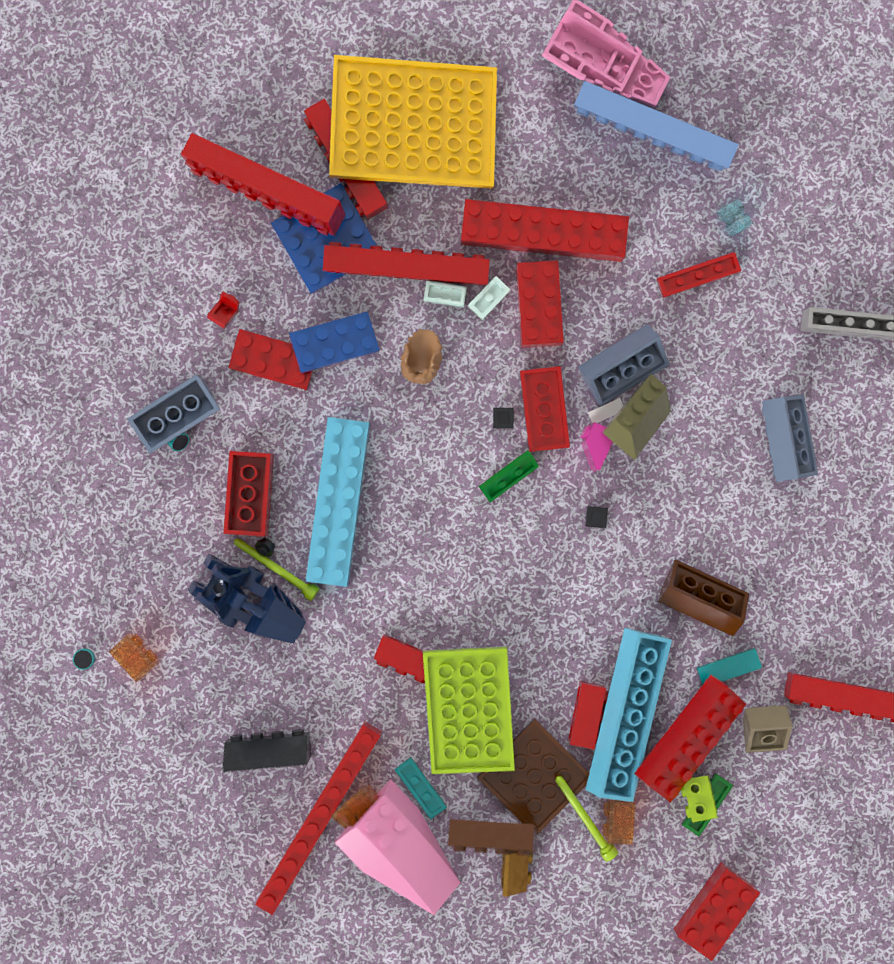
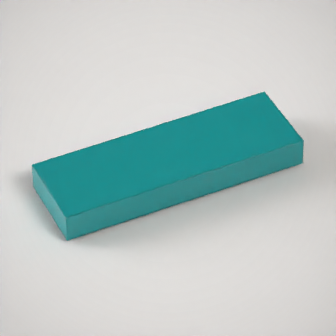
[696,648,762,685]
[394,757,447,820]

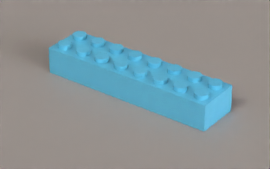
[306,417,370,587]
[586,628,672,802]

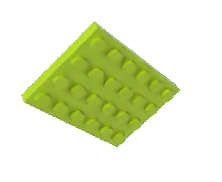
[423,647,515,774]

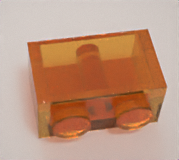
[109,633,159,682]
[602,799,635,845]

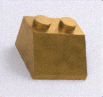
[501,851,533,897]

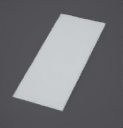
[588,398,623,423]

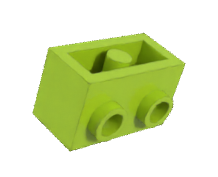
[681,775,719,822]

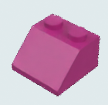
[580,422,613,472]

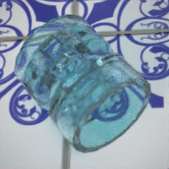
[716,199,754,237]

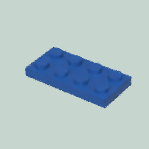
[289,311,380,373]

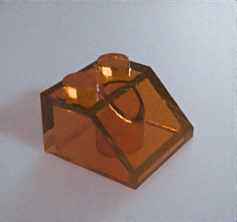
[331,785,379,829]

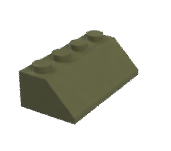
[602,374,671,460]

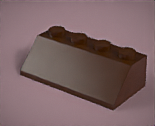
[658,559,749,636]
[448,819,538,856]

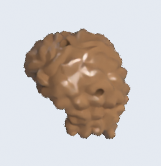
[400,329,443,384]

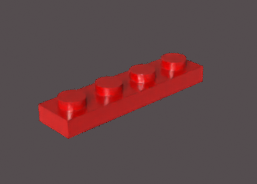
[656,252,742,298]

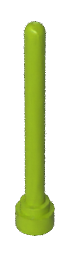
[234,538,320,602]
[555,776,618,862]

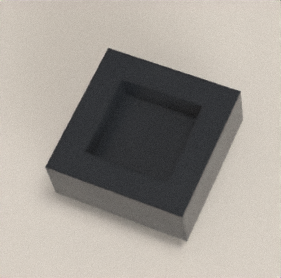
[493,408,514,429]
[585,506,608,528]

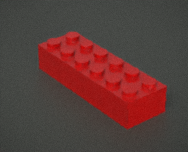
[634,675,747,803]

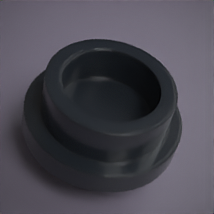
[255,538,275,557]

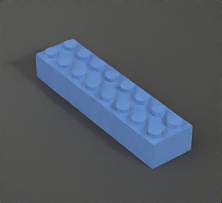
[574,81,739,172]

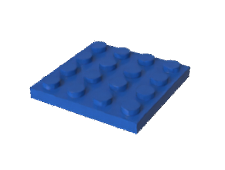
[271,183,377,294]

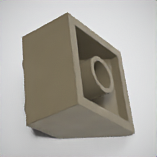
[743,705,793,753]

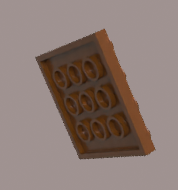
[477,718,589,835]

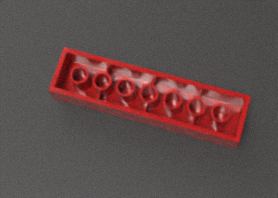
[180,133,346,236]
[461,199,629,262]

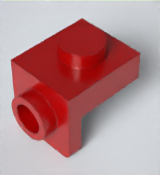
[207,291,240,329]

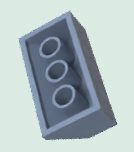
[578,324,669,407]
[127,374,220,454]
[762,395,818,482]

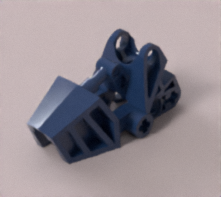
[188,554,306,644]

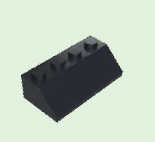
[222,729,312,772]

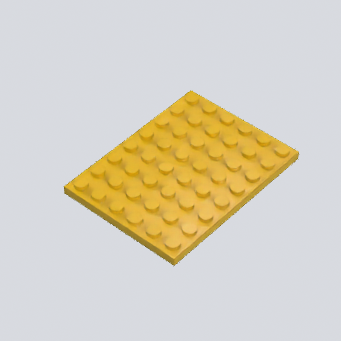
[329,55,497,189]

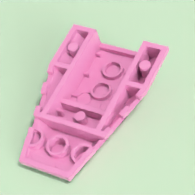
[542,0,670,108]
[334,779,461,915]

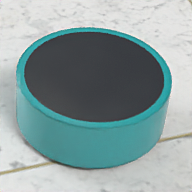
[168,432,189,451]
[73,648,95,670]

